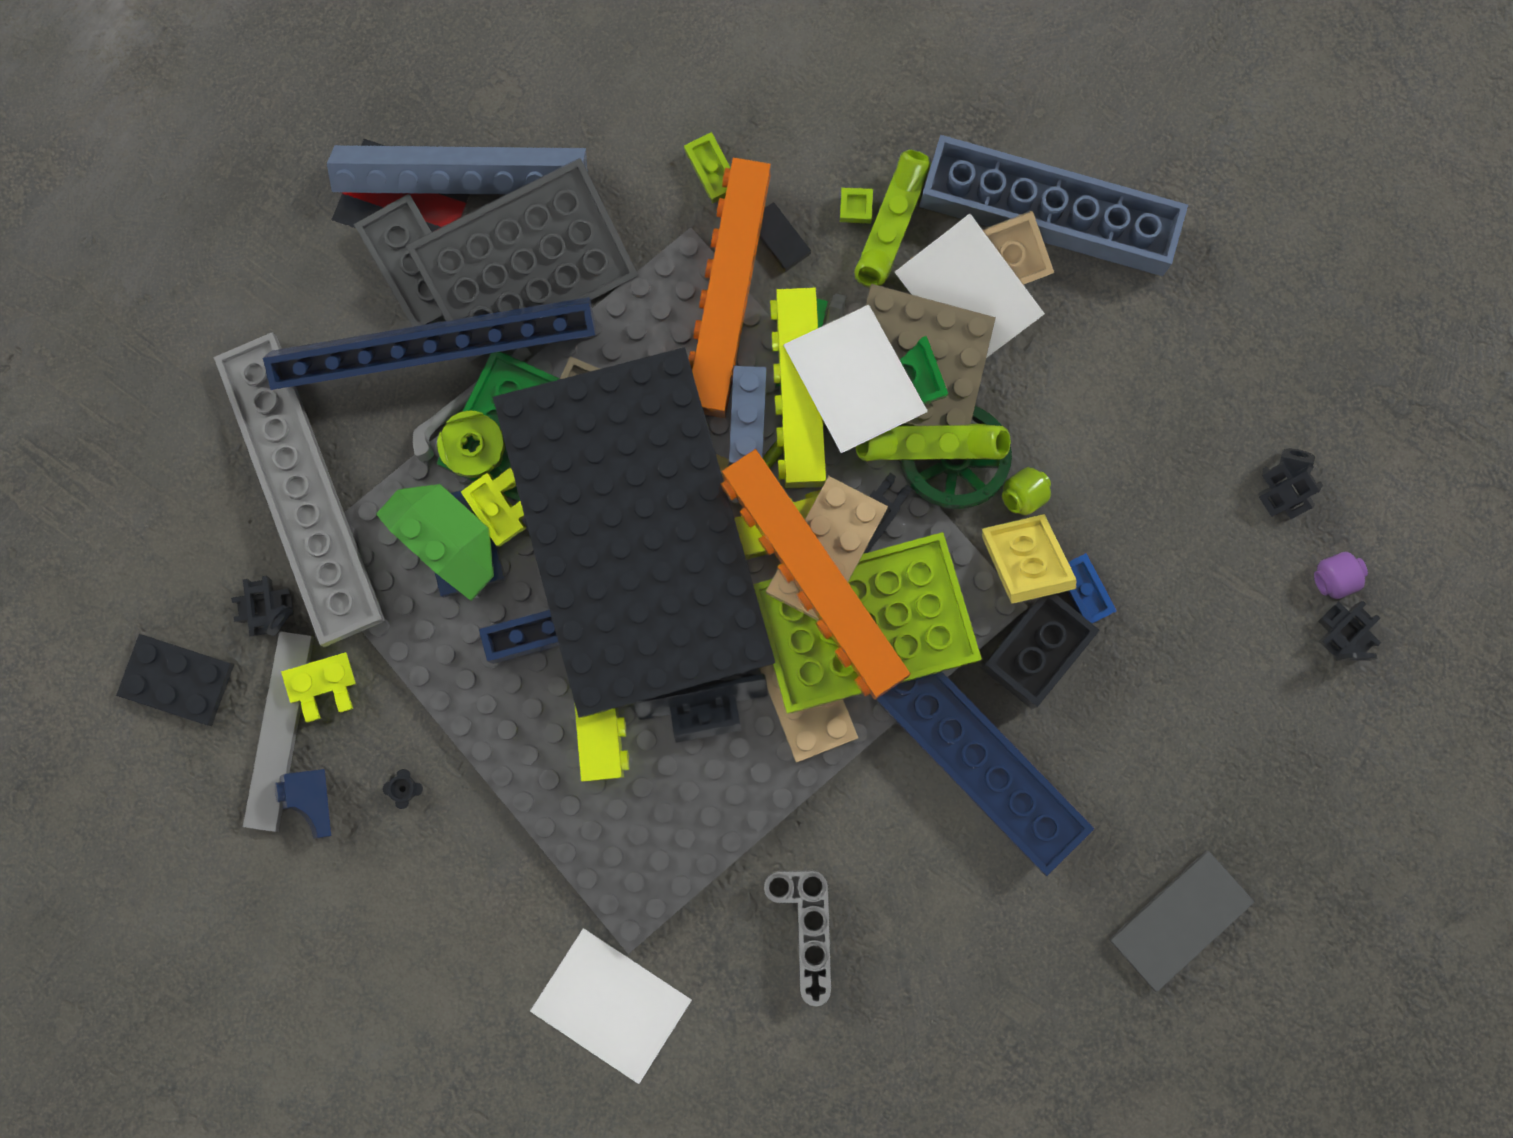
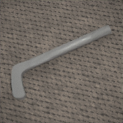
[413,347,532,462]

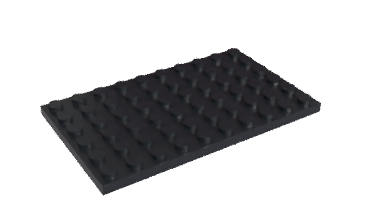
[493,347,775,719]

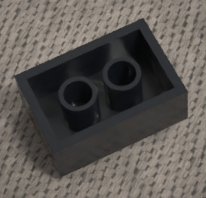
[980,594,1100,709]

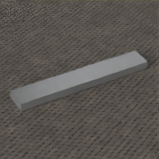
[243,631,314,832]

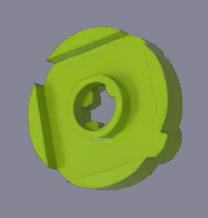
[437,411,505,478]

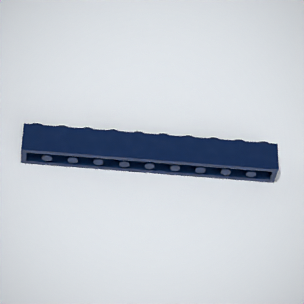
[262,297,596,390]

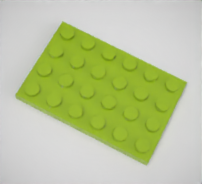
[753,532,982,714]

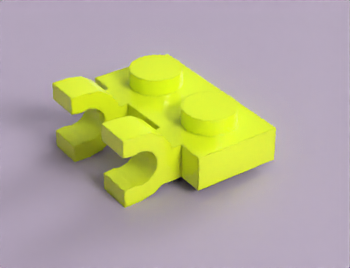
[461,467,527,547]
[281,652,356,722]

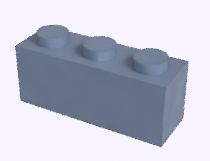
[729,366,767,466]

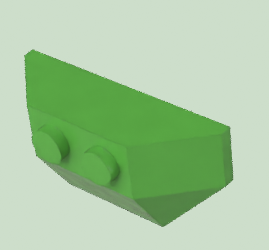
[376,484,494,601]

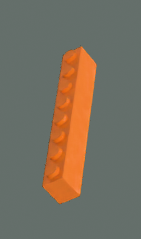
[689,157,771,418]
[721,449,911,700]

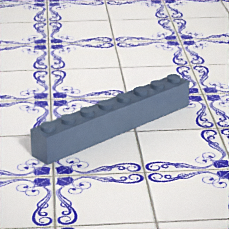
[327,145,588,194]

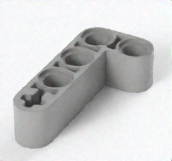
[764,870,831,1006]

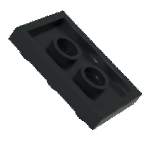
[116,634,235,726]

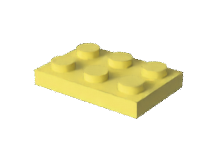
[982,514,1076,604]

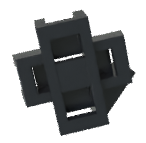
[1258,448,1323,519]
[231,576,294,637]
[1318,601,1381,661]

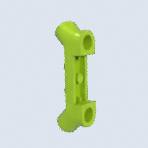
[854,150,932,288]
[855,424,1011,461]

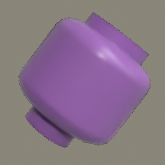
[1314,552,1368,599]

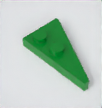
[900,336,948,405]

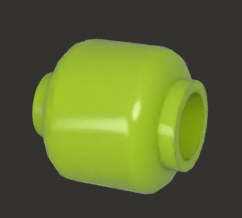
[1002,467,1051,515]

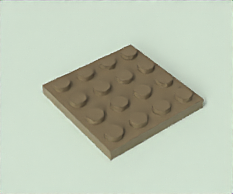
[865,284,996,426]

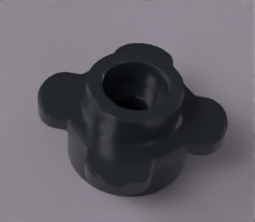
[383,769,423,809]

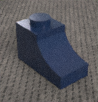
[275,769,331,839]

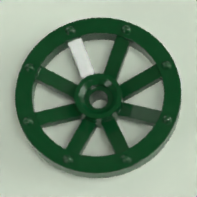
[901,406,1012,509]

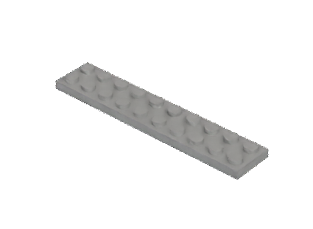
[214,332,385,647]

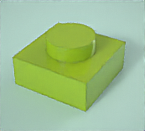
[840,188,873,224]

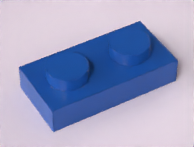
[1067,553,1117,623]

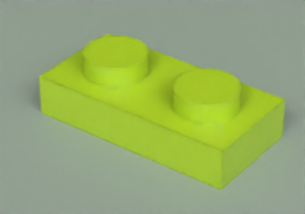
[684,132,731,204]

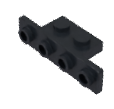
[634,674,769,743]

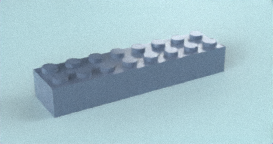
[919,135,1188,276]

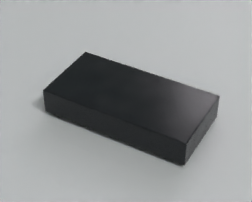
[759,202,811,272]

